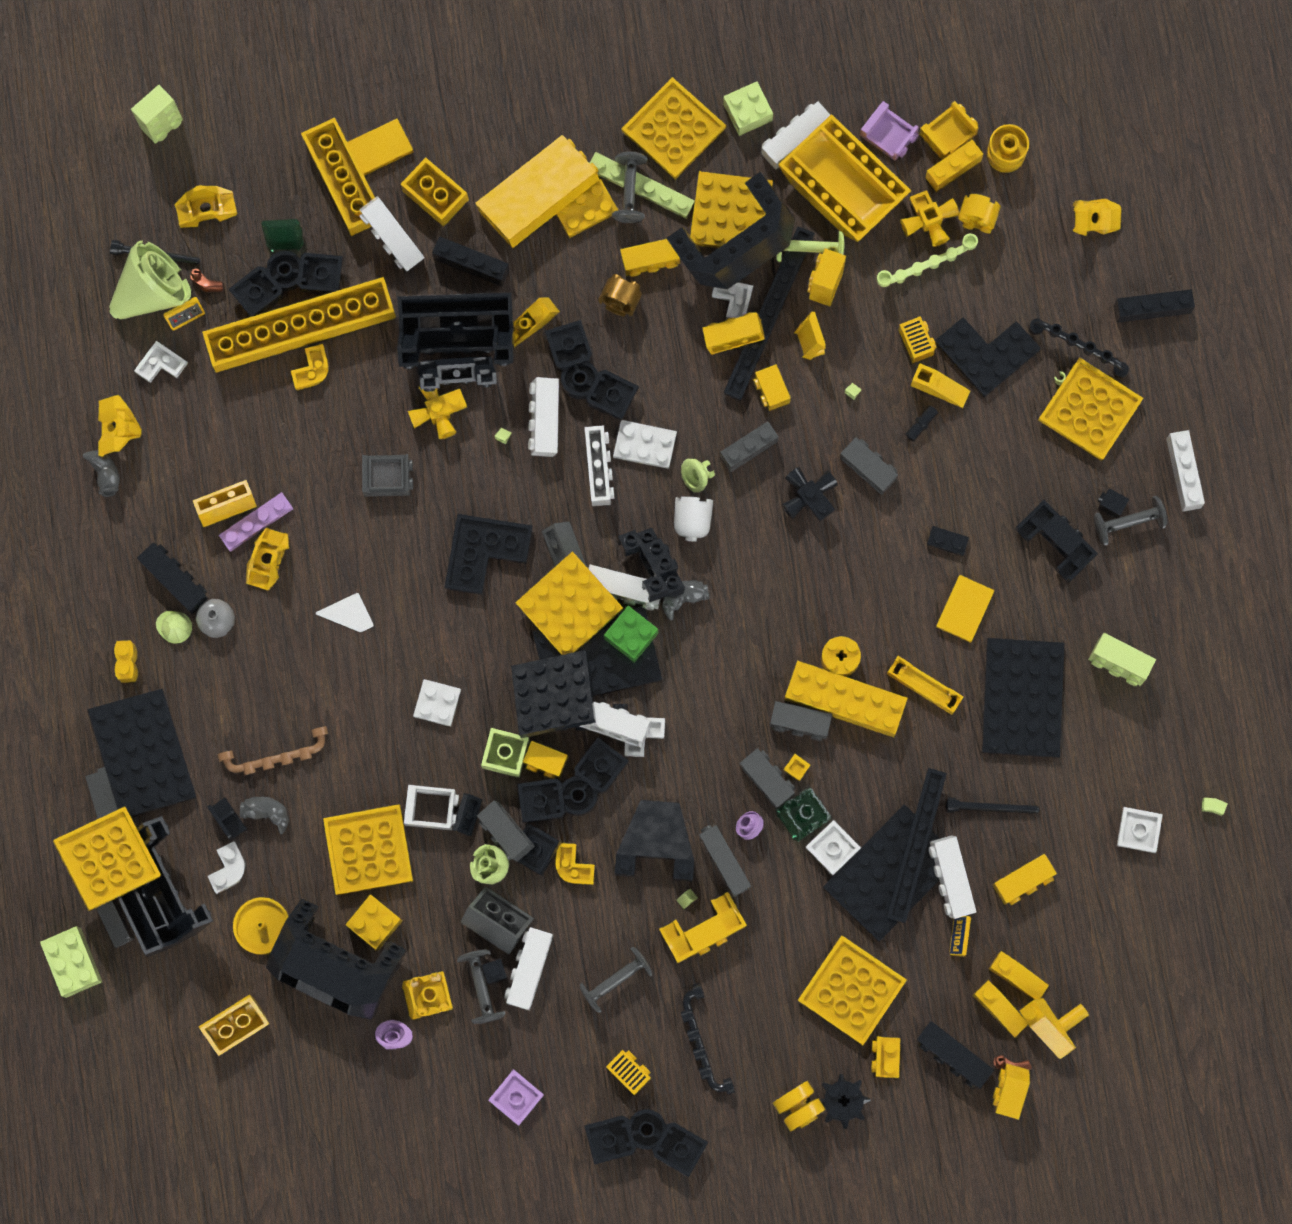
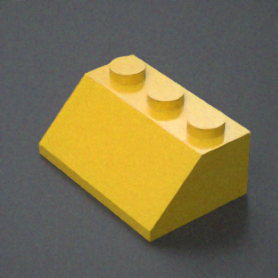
[199,994,269,1056]

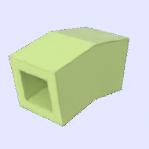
[1202,798,1228,816]

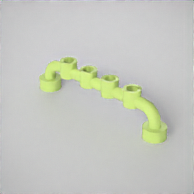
[877,233,978,287]

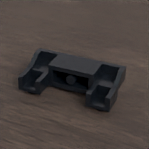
[416,356,497,392]
[1015,500,1098,583]
[617,528,685,602]

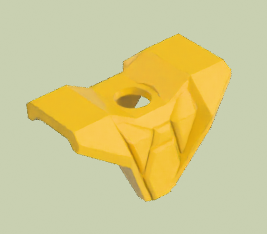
[175,185,237,228]
[1073,199,1121,236]
[98,395,141,457]
[246,527,289,590]

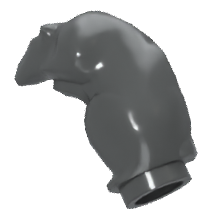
[82,450,120,497]
[662,580,710,620]
[240,797,289,834]

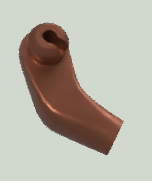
[190,269,223,293]
[993,1055,1032,1070]

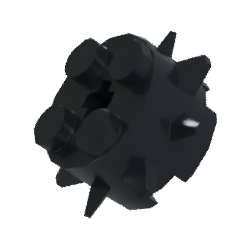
[820,1074,871,1129]

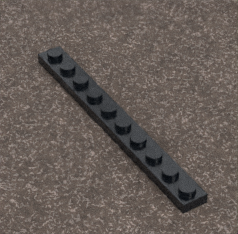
[724,226,815,401]

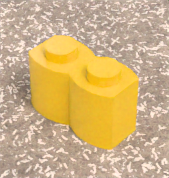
[114,640,138,683]

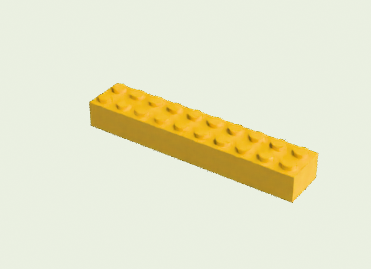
[203,277,396,373]

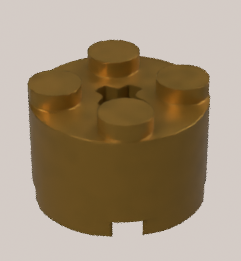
[598,274,642,317]

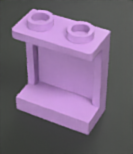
[860,101,919,161]

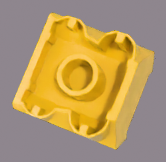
[794,312,826,360]
[402,971,453,1020]

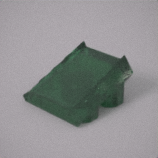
[261,219,304,252]
[776,787,832,842]

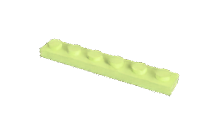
[590,152,695,219]

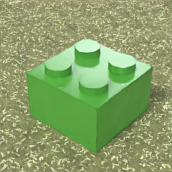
[604,606,658,663]

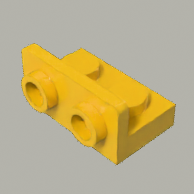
[871,1036,900,1078]

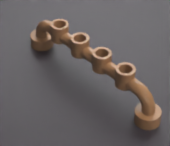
[217,726,328,775]

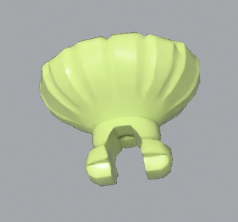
[681,459,715,493]

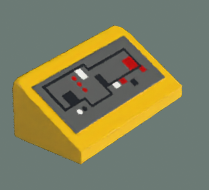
[163,297,205,331]

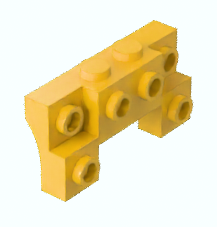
[659,892,747,963]

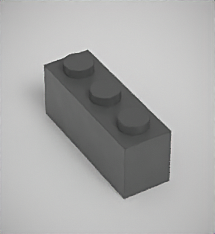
[720,421,779,473]
[840,437,898,495]
[770,701,832,741]
[739,748,795,810]
[477,800,535,862]

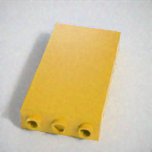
[475,135,599,248]

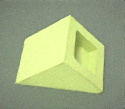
[845,383,861,400]
[495,428,511,444]
[677,889,698,909]

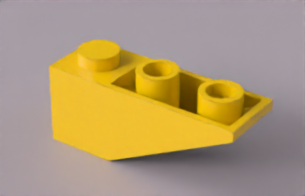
[514,297,560,348]
[911,364,970,408]

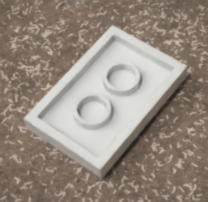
[613,420,677,469]

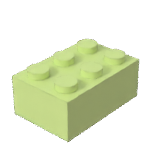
[131,85,183,144]
[1088,633,1156,686]
[40,926,102,998]

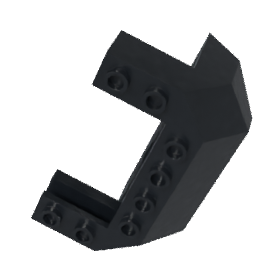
[666,172,795,289]
[397,293,514,369]
[118,816,213,957]
[266,899,407,1020]

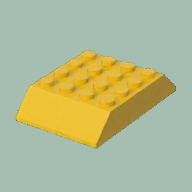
[778,114,911,242]

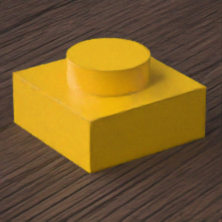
[783,754,810,781]

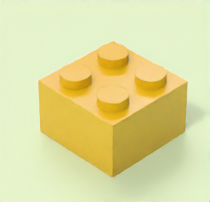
[346,894,402,951]
[993,1063,1030,1120]

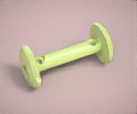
[776,231,844,262]

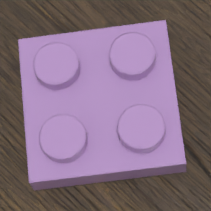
[489,1069,544,1126]

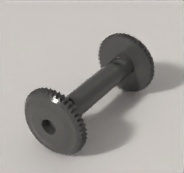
[612,152,647,223]
[1094,496,1167,545]
[579,947,653,1013]
[457,950,505,1024]

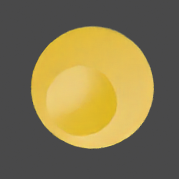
[233,897,289,955]

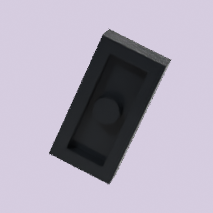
[927,526,969,556]
[453,793,482,836]

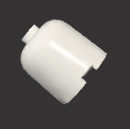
[674,497,713,542]

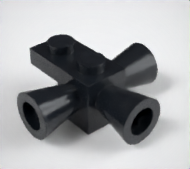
[781,467,838,522]

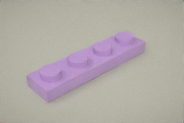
[219,492,293,552]

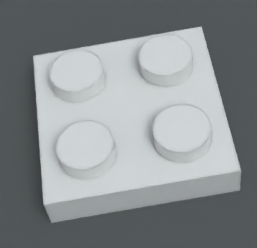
[413,679,461,727]
[1117,807,1163,853]
[806,820,861,875]

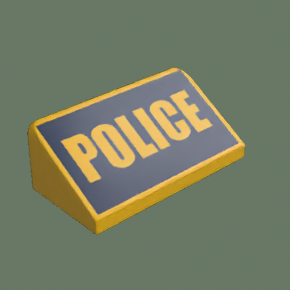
[949,916,971,957]

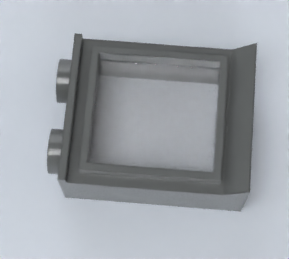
[362,454,413,497]

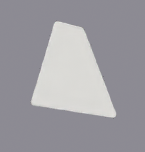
[316,593,374,632]

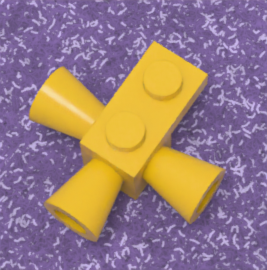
[900,190,959,247]
[408,386,467,439]

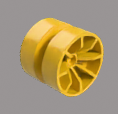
[986,124,1029,173]
[773,1080,826,1132]

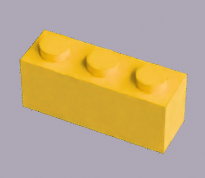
[925,140,983,192]
[620,239,680,277]
[703,312,765,355]
[193,480,257,527]
[993,854,1057,905]

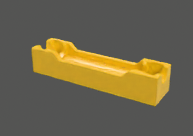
[887,656,963,715]

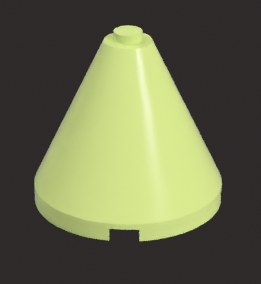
[109,241,191,319]

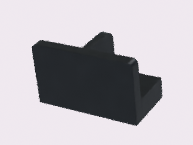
[207,798,248,841]

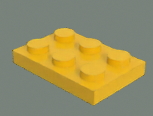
[556,179,618,238]

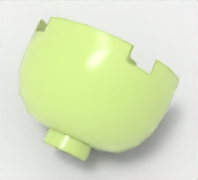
[470,844,509,884]

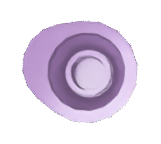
[375,1020,413,1050]

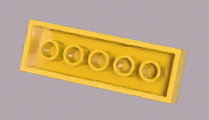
[301,117,375,236]
[784,661,908,738]

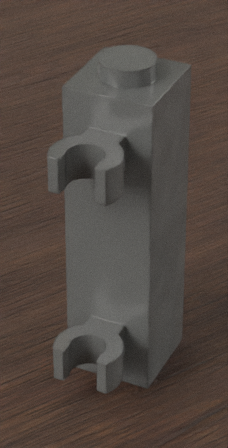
[699,824,751,897]

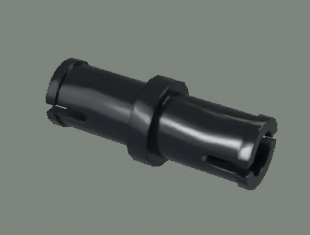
[905,405,938,442]

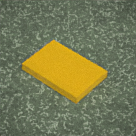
[347,119,414,176]
[936,575,995,643]

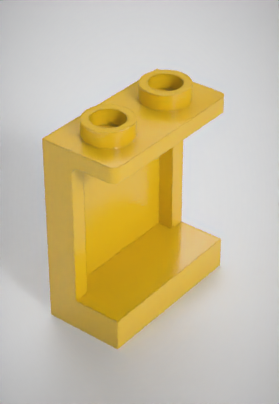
[919,101,979,160]

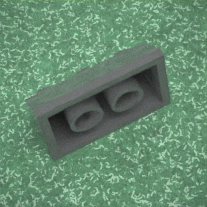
[461,886,534,954]

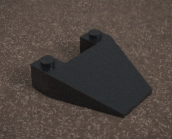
[615,800,694,882]

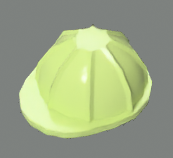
[156,611,192,644]

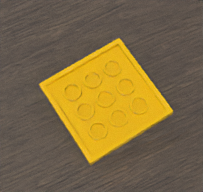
[621,77,727,180]
[690,171,773,248]
[1038,357,1143,461]
[515,551,624,655]
[323,804,413,895]
[53,807,161,911]
[797,935,907,1045]

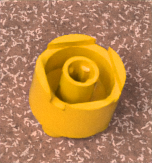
[958,194,1001,233]
[821,636,861,677]

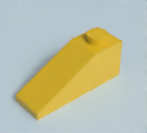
[989,951,1049,1000]
[972,980,1028,1038]
[1020,998,1076,1059]

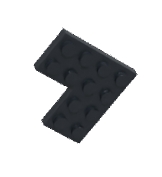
[935,317,1041,398]
[444,514,533,595]

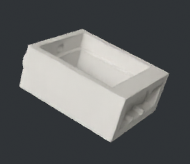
[404,785,459,830]

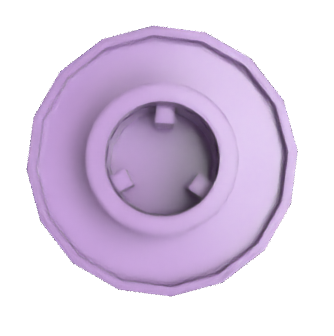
[736,811,763,840]

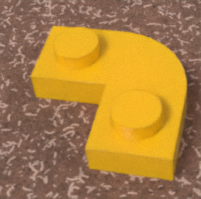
[291,344,329,390]
[556,843,595,885]

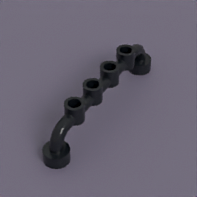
[1029,318,1129,379]
[681,983,735,1095]

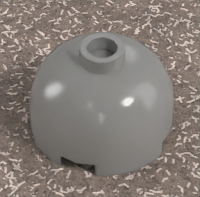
[196,599,235,638]

